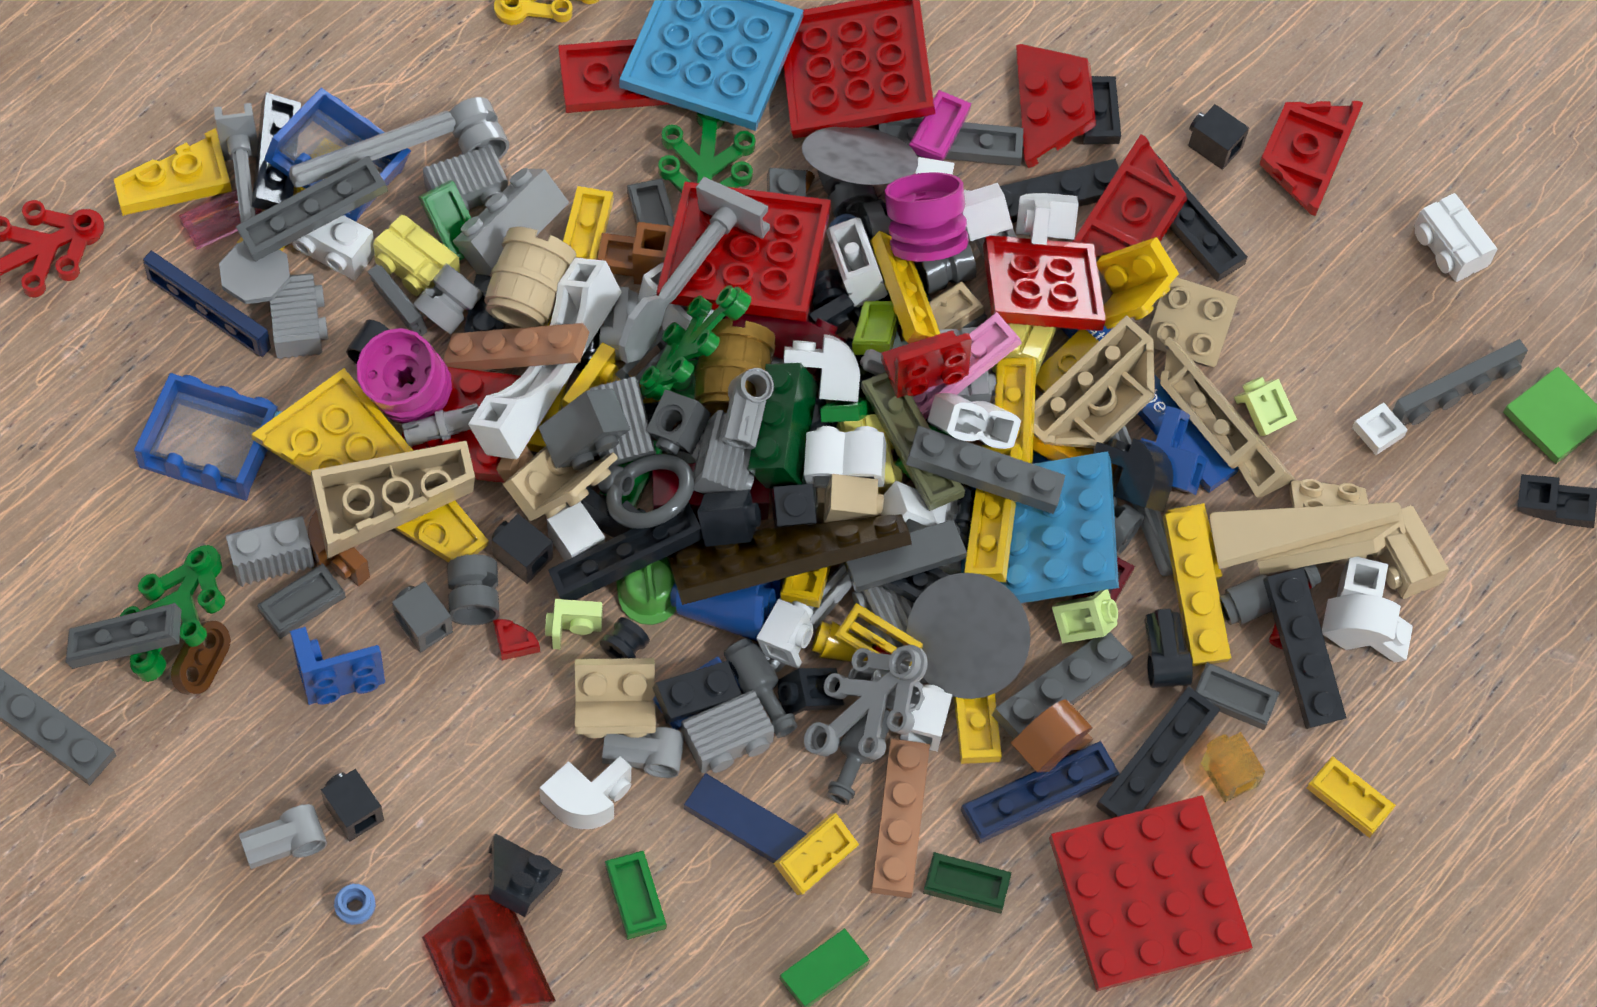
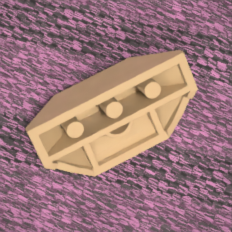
[1034,315,1155,448]

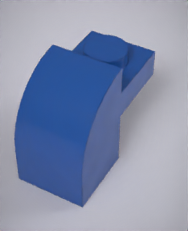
[1141,406,1207,495]

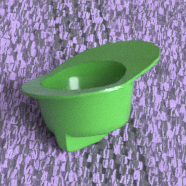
[616,557,676,625]

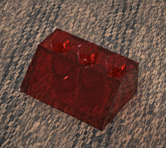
[422,894,556,1007]

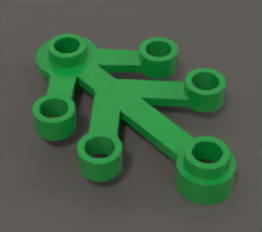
[658,112,756,193]
[640,285,751,401]
[120,545,225,682]

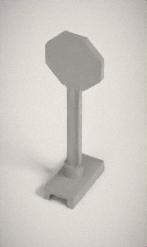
[214,103,291,304]
[618,177,770,363]

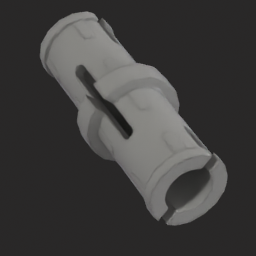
[402,403,479,447]

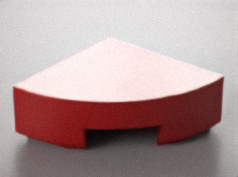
[493,619,540,660]

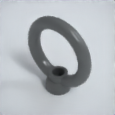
[599,454,695,529]

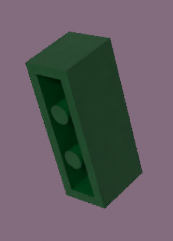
[748,363,818,488]

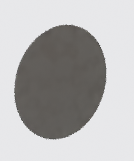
[802,127,918,185]
[906,573,1030,699]

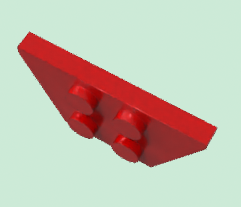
[1016,44,1096,168]
[1259,101,1363,216]
[1072,134,1187,257]

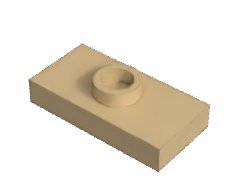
[929,281,984,330]

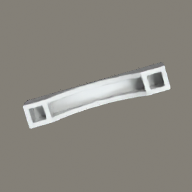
[468,258,622,460]

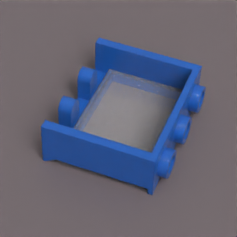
[264,88,411,222]
[134,373,279,501]

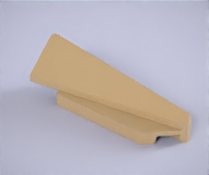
[1160,337,1295,498]
[1210,502,1406,575]

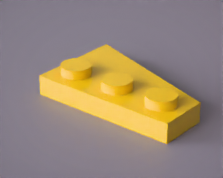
[114,128,232,216]

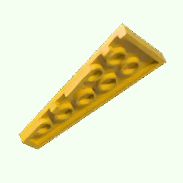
[251,368,489,562]

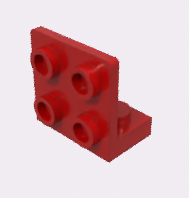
[881,330,972,398]

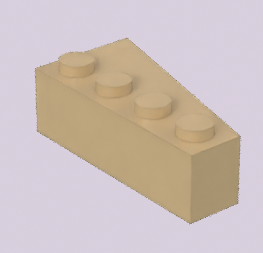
[311,441,475,559]

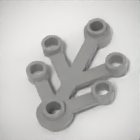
[804,645,928,760]

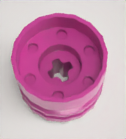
[885,172,969,262]
[357,328,452,424]

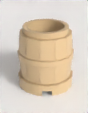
[484,227,577,328]

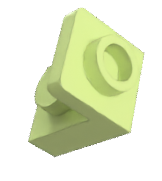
[1234,377,1297,436]
[1052,590,1118,644]
[545,599,603,650]

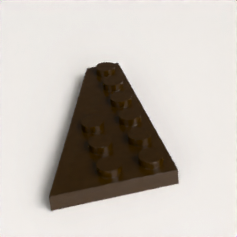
[667,514,912,605]

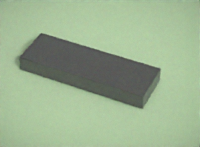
[844,519,967,593]
[66,603,182,669]

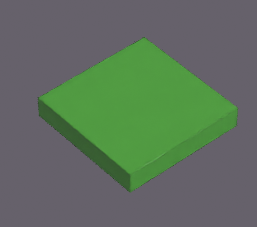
[1503,366,1597,464]

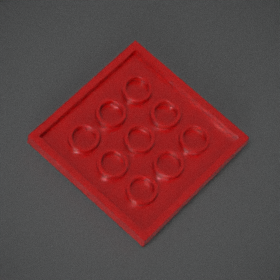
[784,0,936,139]
[656,182,831,322]
[1049,795,1253,992]

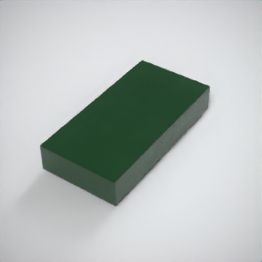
[923,852,1012,914]

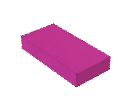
[909,90,972,161]

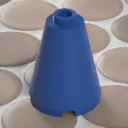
[671,579,782,642]

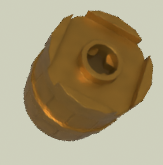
[694,319,775,418]

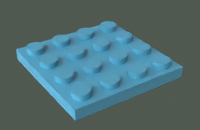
[619,0,803,131]
[961,451,1119,603]

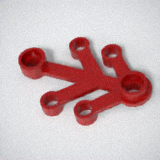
[0,200,105,298]

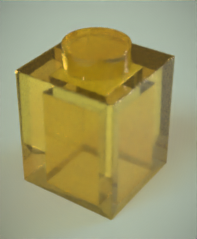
[1201,732,1266,802]

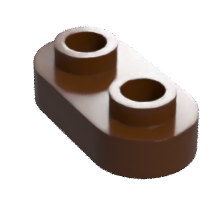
[171,621,231,695]

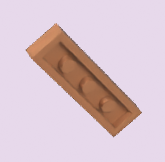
[443,323,590,370]
[871,739,930,898]

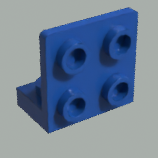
[290,627,385,705]

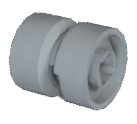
[450,97,509,160]
[413,263,484,334]

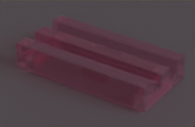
[179,189,262,250]

